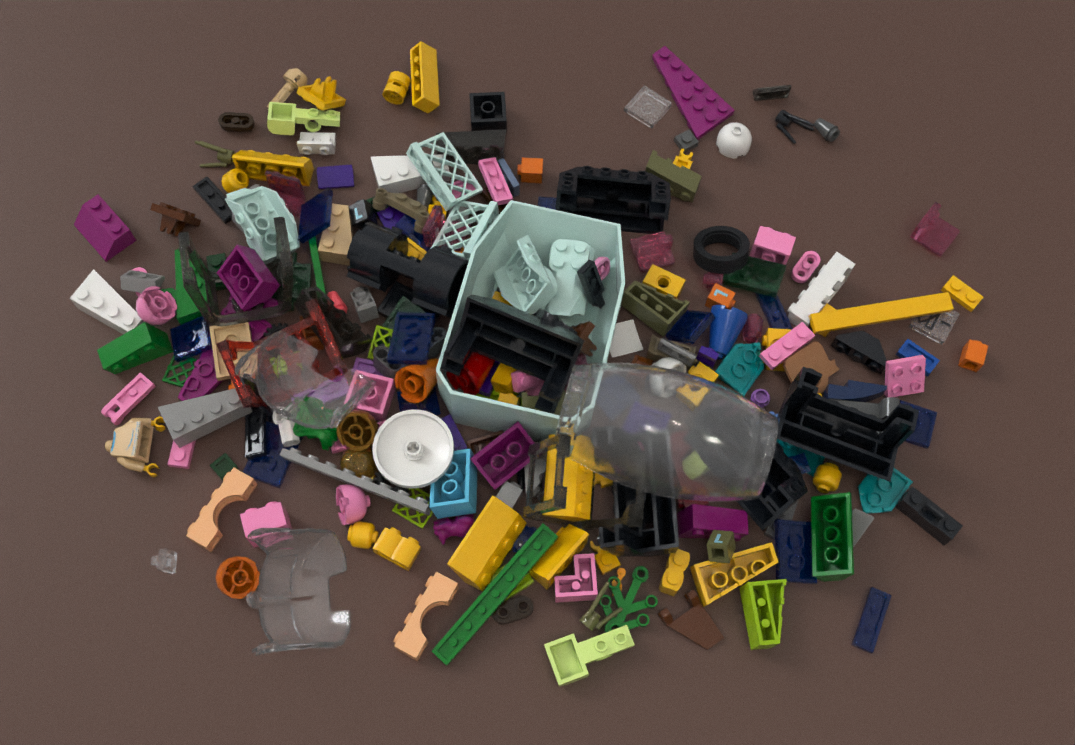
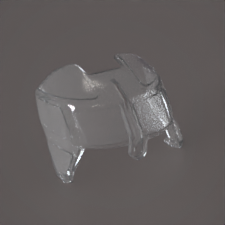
[234,330,376,429]
[246,528,351,656]

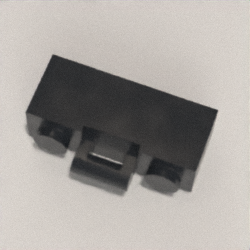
[895,486,963,545]

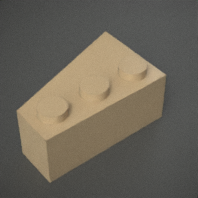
[318,203,353,266]

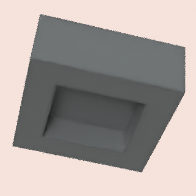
[674,130,699,153]

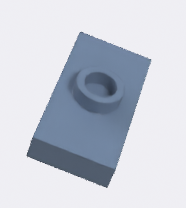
[498,158,520,197]

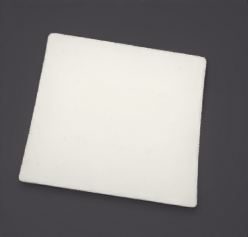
[610,319,643,358]

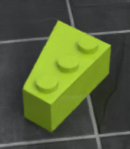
[739,579,787,650]

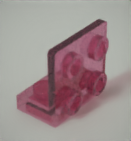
[265,171,306,217]
[910,202,960,256]
[422,205,472,251]

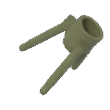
[195,141,235,168]
[579,582,623,631]

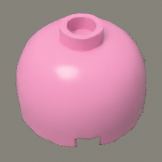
[136,286,177,325]
[336,484,370,525]

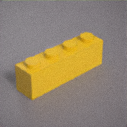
[410,41,440,113]

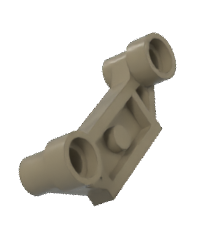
[372,188,430,234]

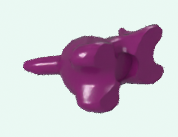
[433,514,475,545]

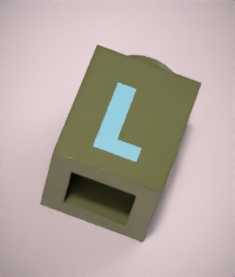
[707,530,736,563]

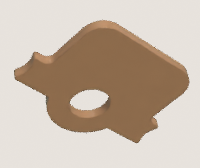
[783,342,839,393]

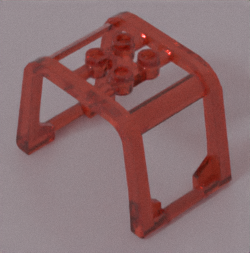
[216,299,348,408]

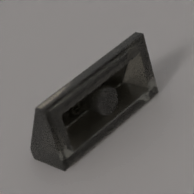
[753,85,791,101]

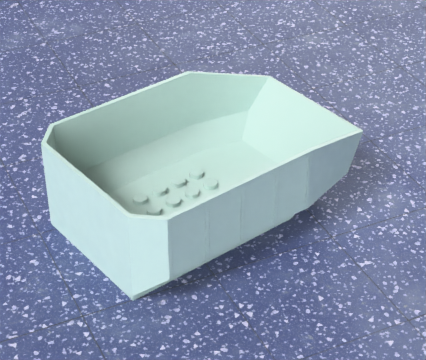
[436,200,625,445]

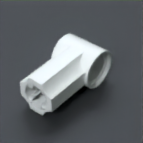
[272,407,300,447]

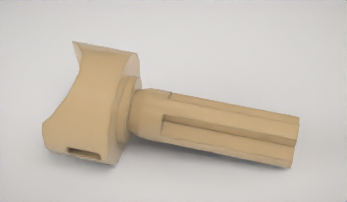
[266,68,307,109]

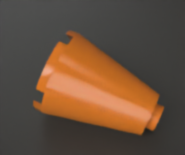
[395,358,439,404]

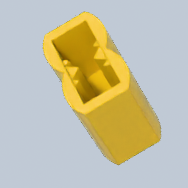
[372,527,421,571]
[659,549,690,597]

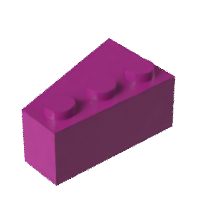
[676,504,748,541]

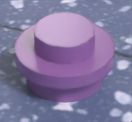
[751,389,770,408]

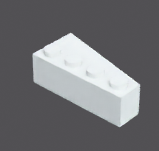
[371,154,450,193]
[786,252,855,327]
[70,269,144,334]

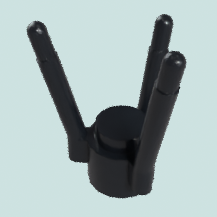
[775,110,814,144]

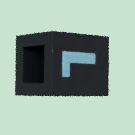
[349,199,377,231]

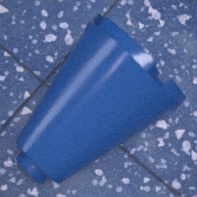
[709,305,748,360]

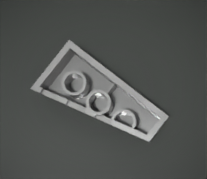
[158,387,252,448]

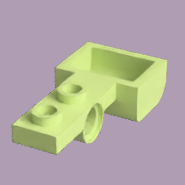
[267,102,340,135]
[544,625,635,687]

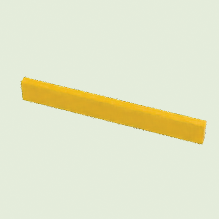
[808,292,954,334]

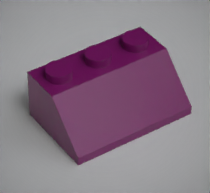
[74,194,137,262]
[217,244,280,310]
[470,421,542,490]

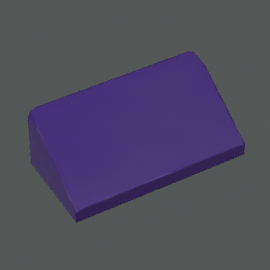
[316,165,354,189]

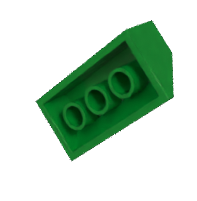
[811,492,854,582]

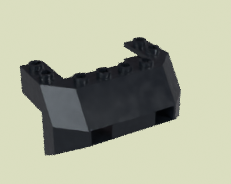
[556,166,671,235]
[441,295,584,414]
[772,367,919,482]
[682,398,808,531]
[592,424,679,557]

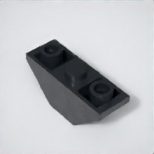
[831,330,887,374]

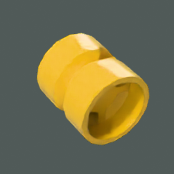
[382,71,411,105]

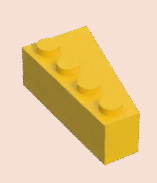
[690,542,778,607]

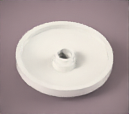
[372,410,454,489]

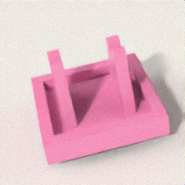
[884,355,926,398]

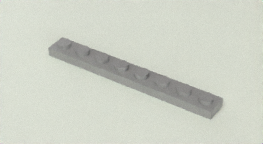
[280,447,431,516]

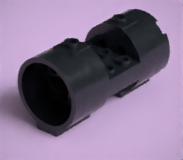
[346,222,469,318]

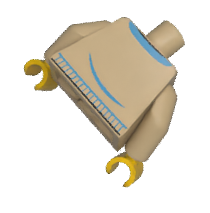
[105,417,166,477]

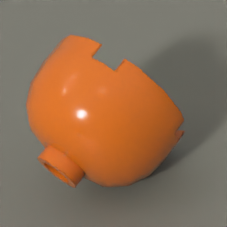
[215,556,260,599]

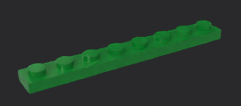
[431,523,559,666]

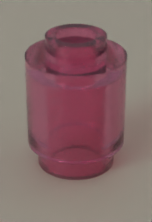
[742,314,764,343]

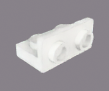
[297,132,336,155]

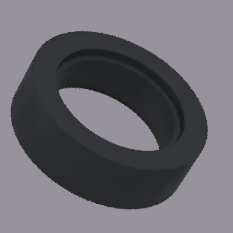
[693,226,750,274]

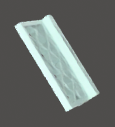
[406,132,483,211]
[430,201,499,259]

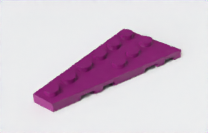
[652,46,735,140]
[178,295,272,401]

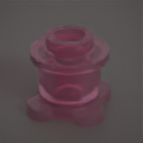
[702,272,723,288]

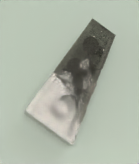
[434,129,506,165]
[294,287,373,361]

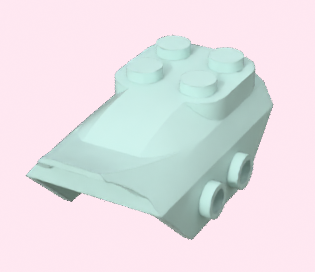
[225,186,300,264]
[493,235,558,314]
[544,239,595,317]

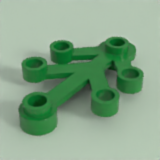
[599,566,658,633]

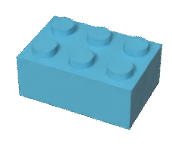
[429,449,477,519]

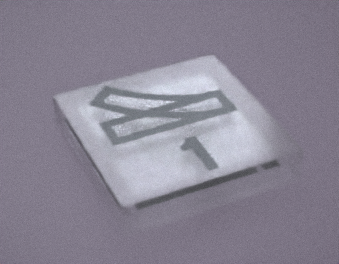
[909,310,960,345]

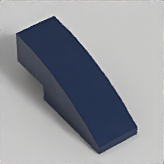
[824,380,887,402]

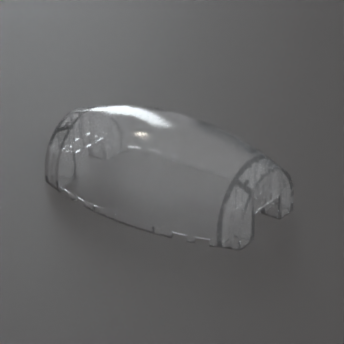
[553,363,778,502]

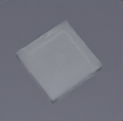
[624,85,672,128]

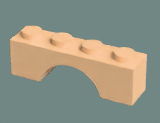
[186,467,258,552]
[393,572,459,661]

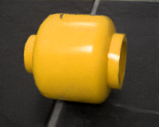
[221,168,249,193]
[813,462,842,494]
[347,521,379,549]

